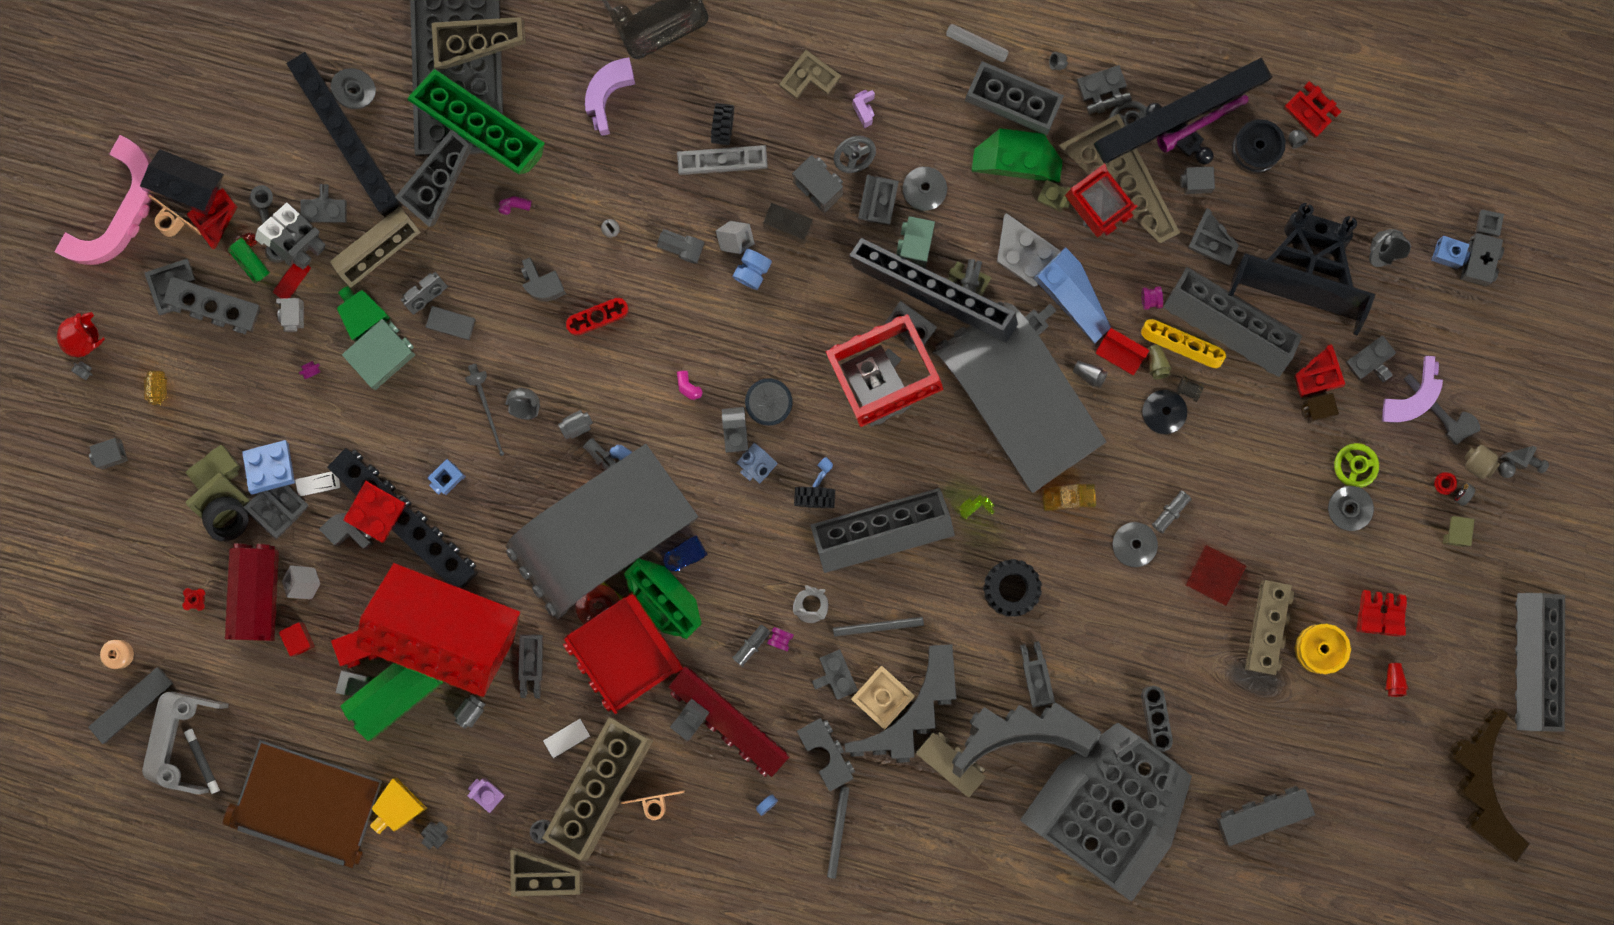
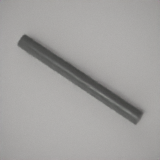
[833,617,924,637]
[827,786,849,879]

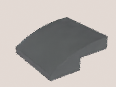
[244,485,309,540]

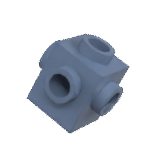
[736,443,778,484]

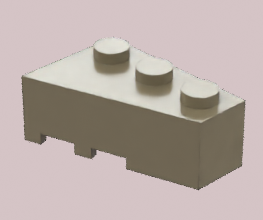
[510,848,583,896]

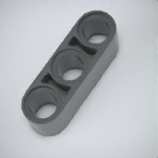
[1141,686,1173,752]

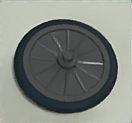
[745,378,793,426]

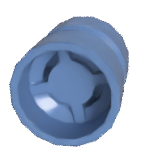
[732,249,772,290]

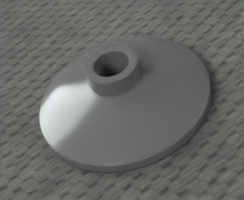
[331,68,376,109]
[903,167,947,211]
[1328,486,1374,531]
[1112,522,1158,567]

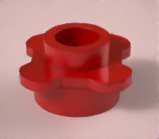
[182,588,206,611]

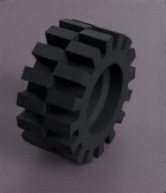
[711,103,734,145]
[794,487,835,508]

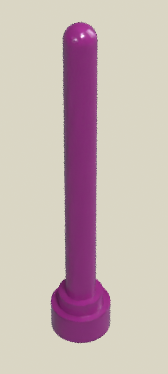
[1156,95,1249,153]

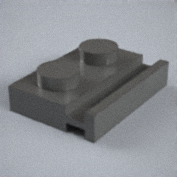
[858,175,899,226]

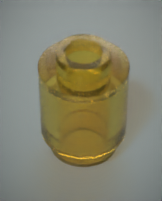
[144,371,167,405]

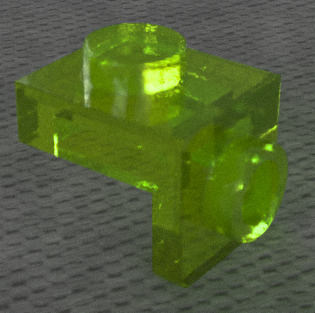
[959,495,995,520]

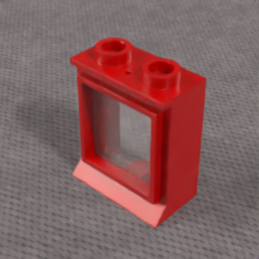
[1065,164,1138,238]

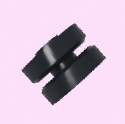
[1231,119,1286,174]

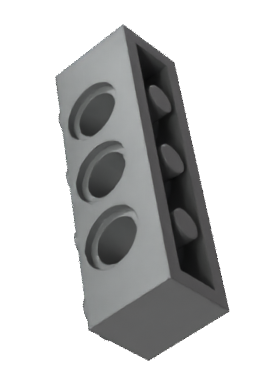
[163,277,261,335]

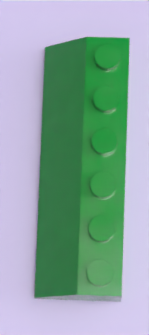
[407,69,545,175]

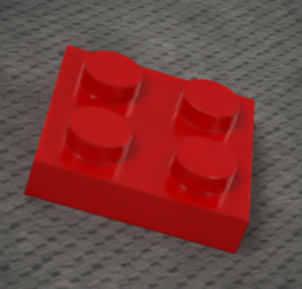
[343,481,406,543]

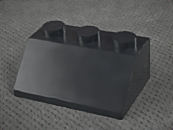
[140,149,224,215]

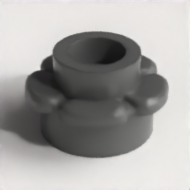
[71,361,93,380]

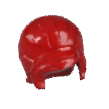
[57,312,105,357]

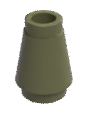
[1147,345,1171,380]

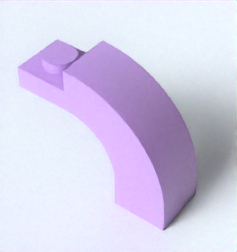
[585,57,635,136]
[1382,356,1443,422]

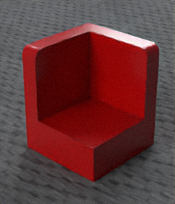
[279,622,315,657]

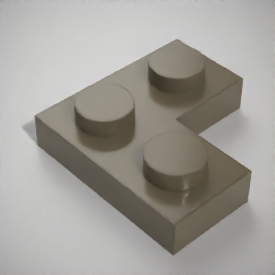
[779,50,841,99]

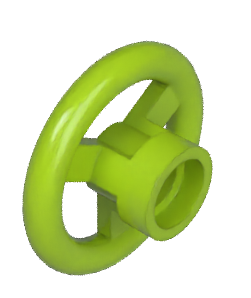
[1334,443,1379,488]

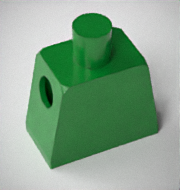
[337,286,391,342]

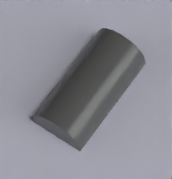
[965,61,1064,136]

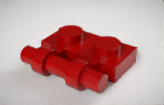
[1283,81,1342,138]

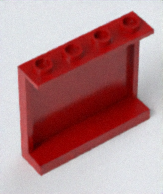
[563,591,683,714]

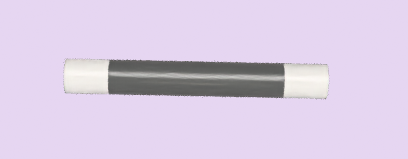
[184,729,220,794]

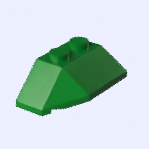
[971,128,1063,183]
[624,558,702,639]

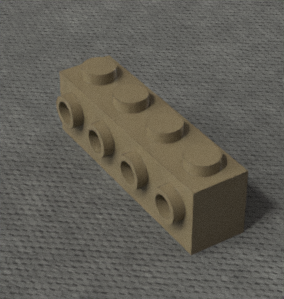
[330,206,421,288]
[1245,580,1294,675]

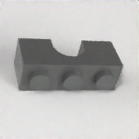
[797,718,855,792]

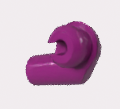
[498,196,532,215]

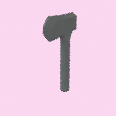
[1404,373,1480,445]

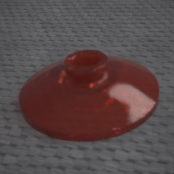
[576,584,620,624]

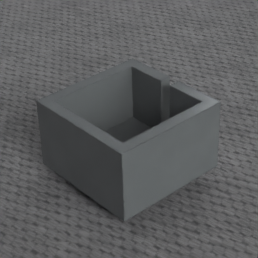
[792,155,843,213]

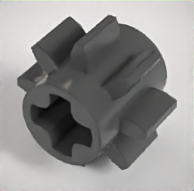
[421,821,449,850]

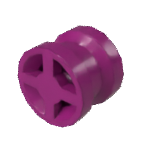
[1141,286,1163,310]
[767,627,794,652]

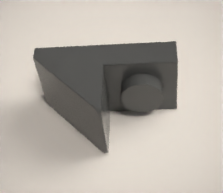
[670,699,710,741]

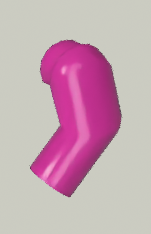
[677,371,702,400]

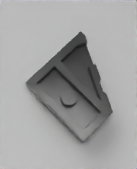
[1188,208,1239,267]

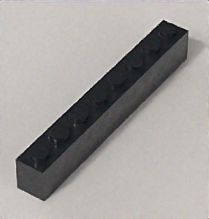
[286,52,402,217]
[849,238,1018,343]

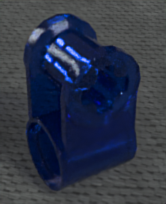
[664,535,708,572]

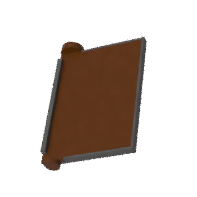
[223,740,383,868]

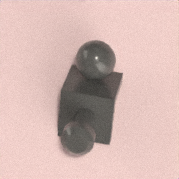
[1498,446,1549,478]

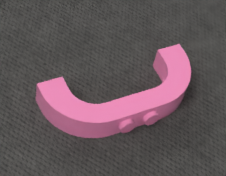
[55,135,154,265]

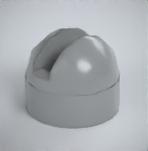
[601,219,620,238]

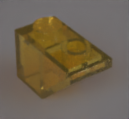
[1042,484,1096,511]

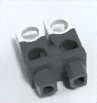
[255,202,326,269]

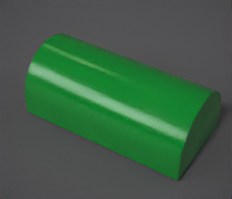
[227,237,271,284]

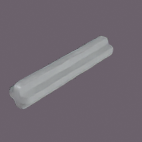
[946,24,1009,62]

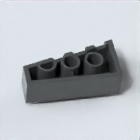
[395,130,474,227]

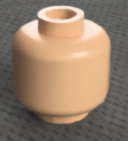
[100,640,134,669]

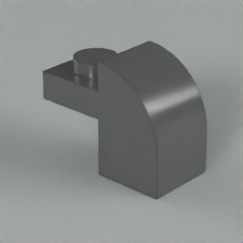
[521,258,566,302]
[722,407,748,453]
[319,513,374,550]

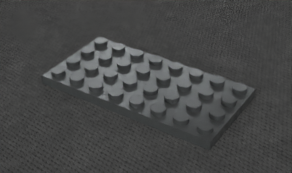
[410,0,503,156]

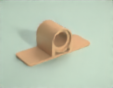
[148,194,201,237]
[621,790,685,820]

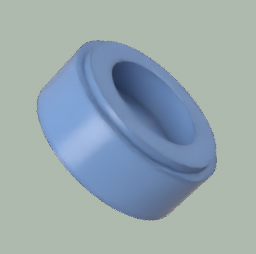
[756,795,778,816]

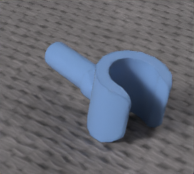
[812,457,833,487]

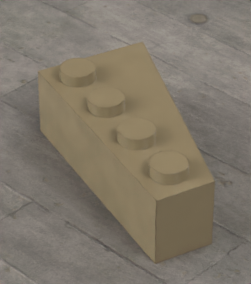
[432,17,526,71]

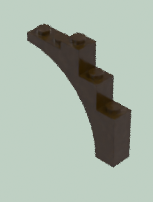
[1448,708,1530,862]

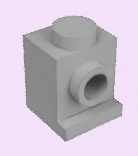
[276,298,304,332]

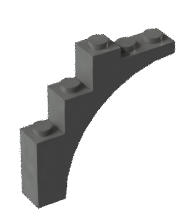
[845,644,956,763]
[952,702,1101,778]

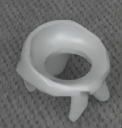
[793,585,828,623]

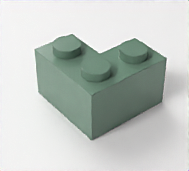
[896,216,935,268]

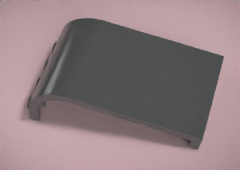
[932,301,1107,493]
[506,444,698,620]

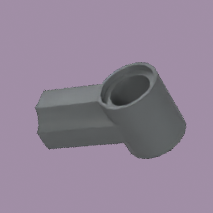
[657,229,705,264]

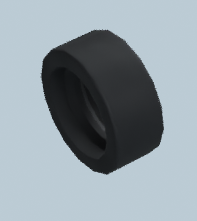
[202,497,249,541]

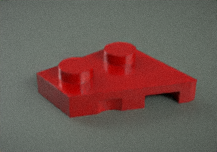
[187,188,237,250]
[1294,344,1345,398]

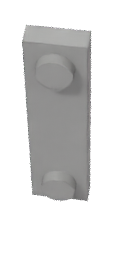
[677,145,768,175]

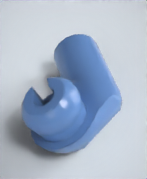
[610,445,632,460]

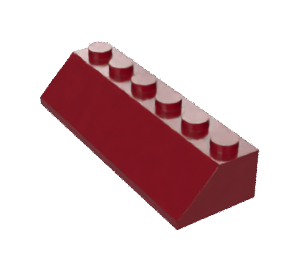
[669,666,790,777]

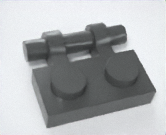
[1077,65,1132,115]

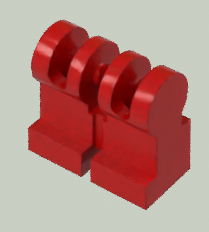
[1356,590,1407,637]

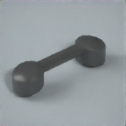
[249,185,284,263]

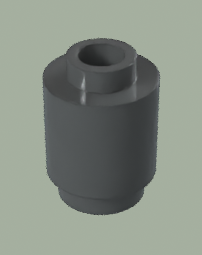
[558,410,593,440]
[453,694,486,729]

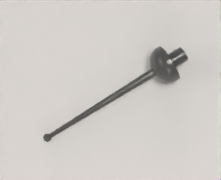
[465,363,504,456]

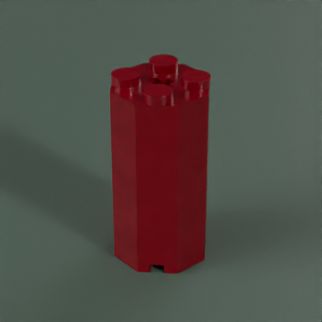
[225,544,279,641]

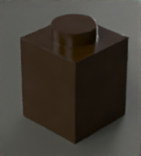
[1301,393,1339,423]

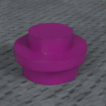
[298,361,321,380]

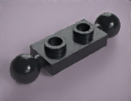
[1146,103,1214,165]

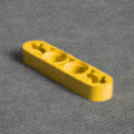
[1141,319,1226,368]

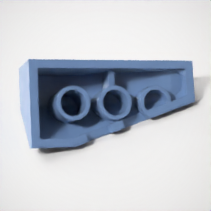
[1033,247,1111,343]

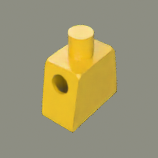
[370,778,427,834]

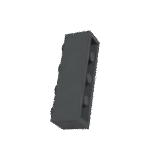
[1216,786,1315,846]

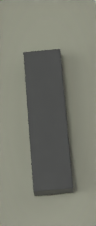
[88,667,173,744]

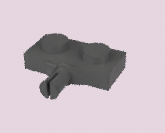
[300,184,347,223]

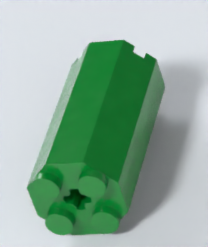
[340,663,444,741]

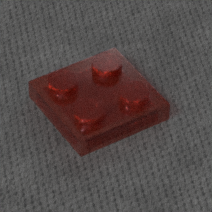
[1185,545,1246,606]

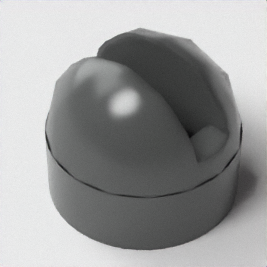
[1049,52,1068,70]
[1288,130,1308,149]

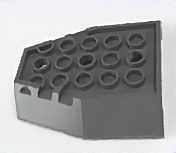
[1020,723,1192,902]

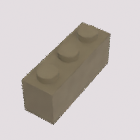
[915,732,986,798]

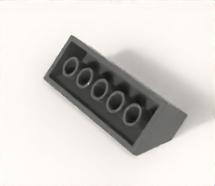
[1163,267,1302,377]
[810,488,955,573]
[1515,593,1565,732]

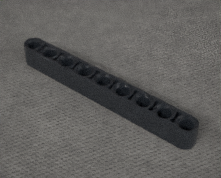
[1093,58,1273,164]

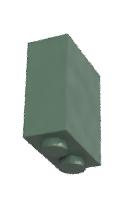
[342,319,415,390]

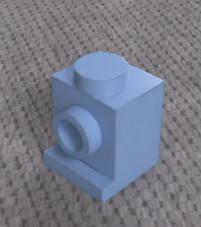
[428,459,466,495]

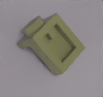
[1037,180,1071,213]

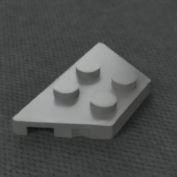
[997,213,1061,288]

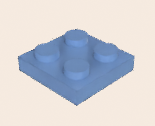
[242,440,295,494]

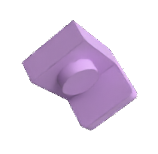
[852,90,875,128]
[467,778,505,813]

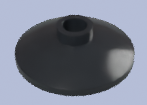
[1142,390,1187,434]

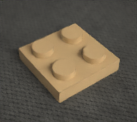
[851,665,915,730]

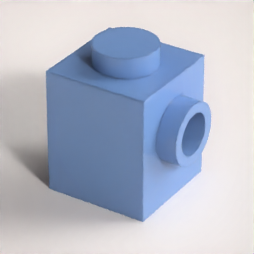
[1431,236,1470,269]

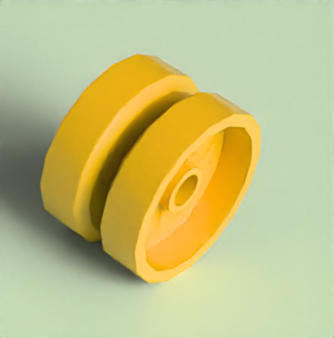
[1294,624,1351,674]

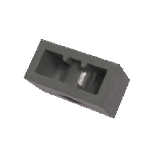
[1460,233,1504,286]

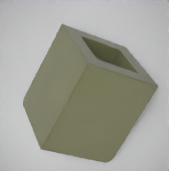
[1443,516,1475,547]

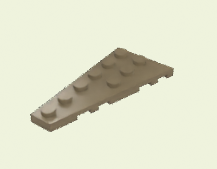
[1059,114,1180,244]

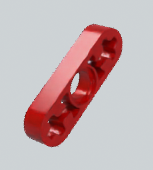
[566,298,629,336]

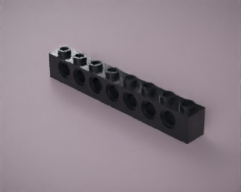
[327,448,478,589]

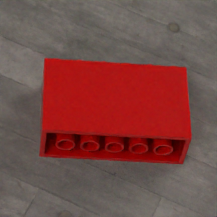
[355,563,520,697]

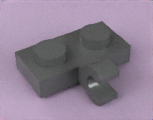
[1345,335,1396,383]
[812,649,858,700]

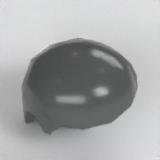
[506,387,540,420]

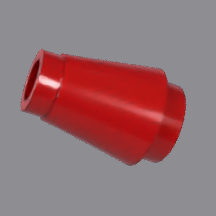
[1385,663,1409,697]

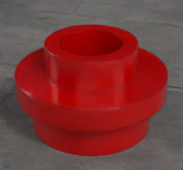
[1434,472,1457,495]

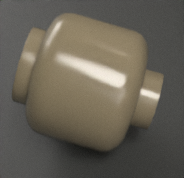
[1464,445,1500,479]

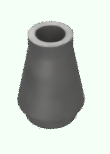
[1073,360,1108,388]

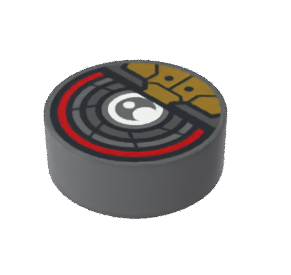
[1454,483,1475,506]

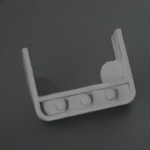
[142,692,229,795]

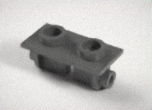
[400,272,448,315]

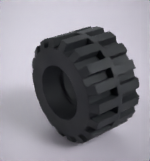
[983,559,1042,617]

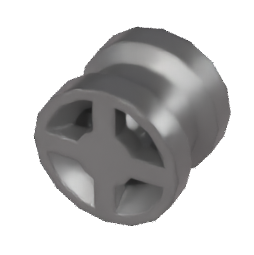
[530,820,551,844]

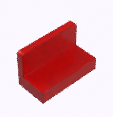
[1095,328,1150,375]

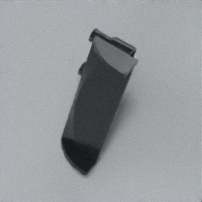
[1228,203,1376,336]

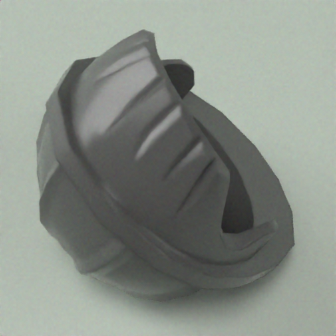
[1369,229,1411,267]

